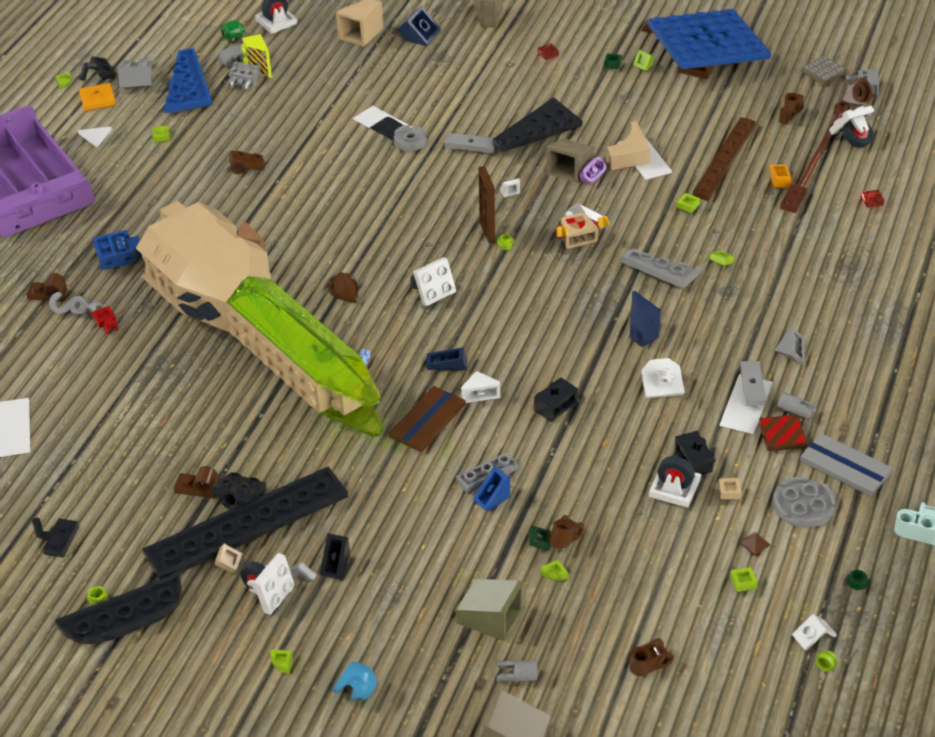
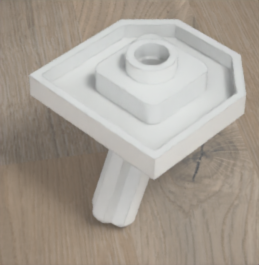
[641,358,685,399]

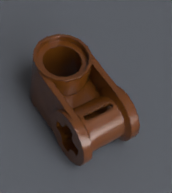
[549,515,584,548]
[629,638,674,676]

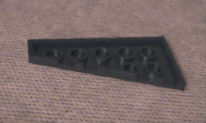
[492,97,583,152]

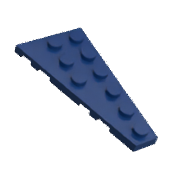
[164,48,212,113]

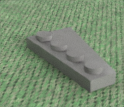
[621,249,702,288]

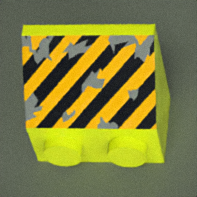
[241,34,272,78]

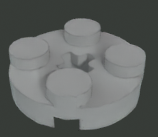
[394,125,427,153]

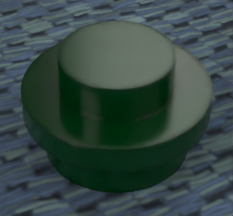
[846,570,869,590]

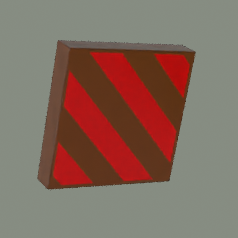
[758,414,807,451]

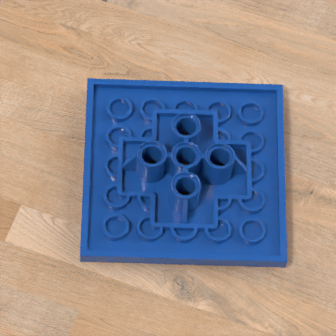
[647,9,771,69]

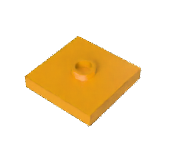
[79,83,116,111]

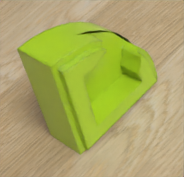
[55,72,72,89]
[540,560,569,581]
[270,649,293,673]

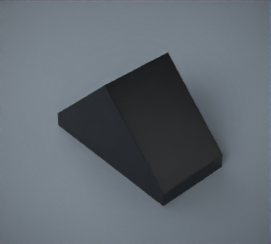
[320,533,351,579]

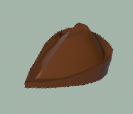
[841,77,872,104]
[327,272,358,303]

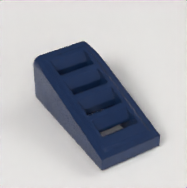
[426,347,467,370]

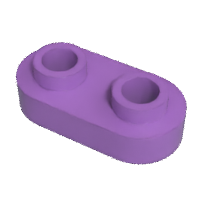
[579,157,606,184]

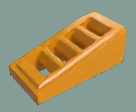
[769,164,791,188]

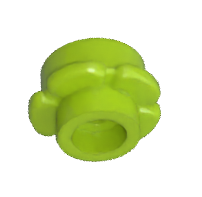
[497,234,514,250]
[87,586,108,605]
[816,651,838,672]

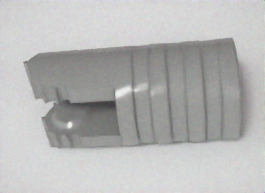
[777,392,816,418]
[497,661,538,681]

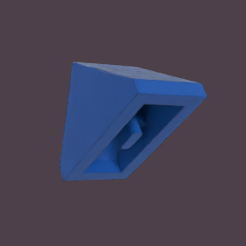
[473,466,510,511]

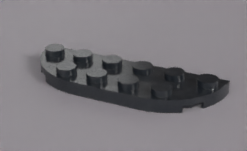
[55,573,182,644]

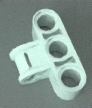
[894,502,935,545]

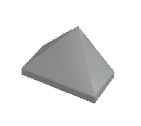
[774,327,805,365]

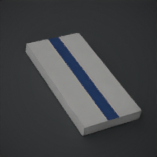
[800,433,892,497]

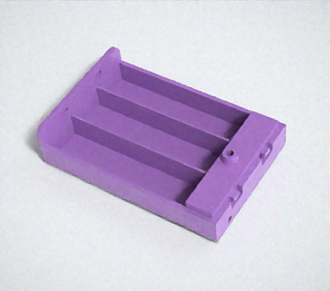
[0,106,95,237]

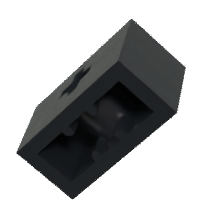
[534,377,578,422]
[674,431,716,475]

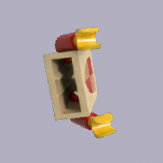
[555,211,610,249]

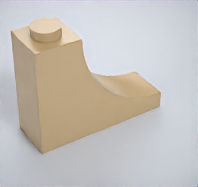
[604,121,651,170]

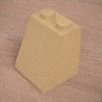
[336,0,383,46]

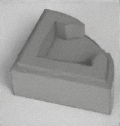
[290,562,317,582]

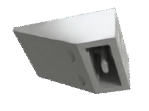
[117,58,153,88]

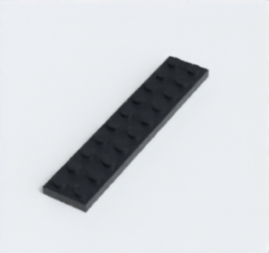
[142,466,348,580]

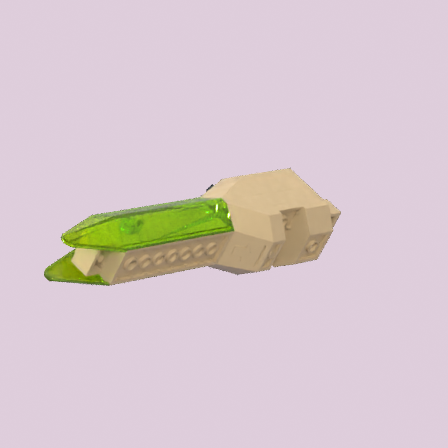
[136,201,383,437]

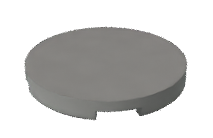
[772,477,836,528]

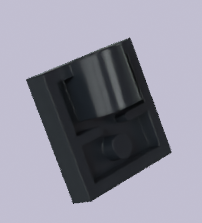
[211,472,266,509]

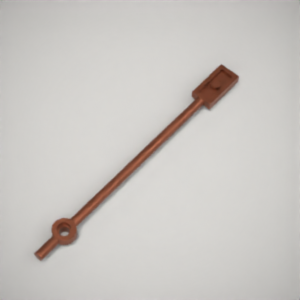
[780,102,850,213]

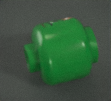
[221,20,245,42]

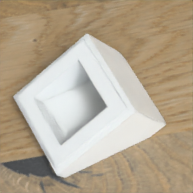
[500,179,520,197]

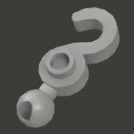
[49,292,104,315]

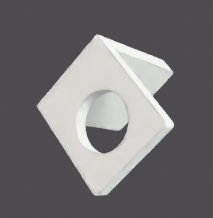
[792,614,837,651]

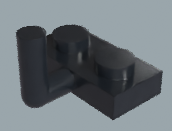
[79,56,116,81]
[32,517,80,558]

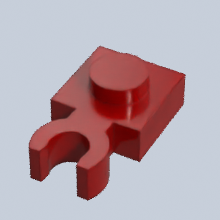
[91,306,119,334]

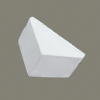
[461,371,500,403]

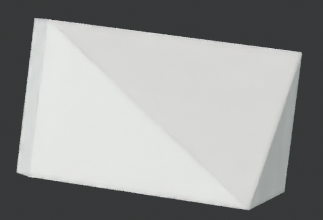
[78,126,113,148]
[566,203,603,221]

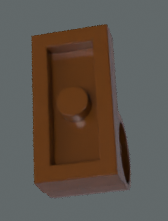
[26,273,68,301]
[174,466,219,498]

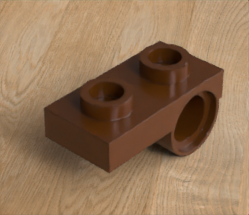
[779,93,804,125]
[229,150,265,174]

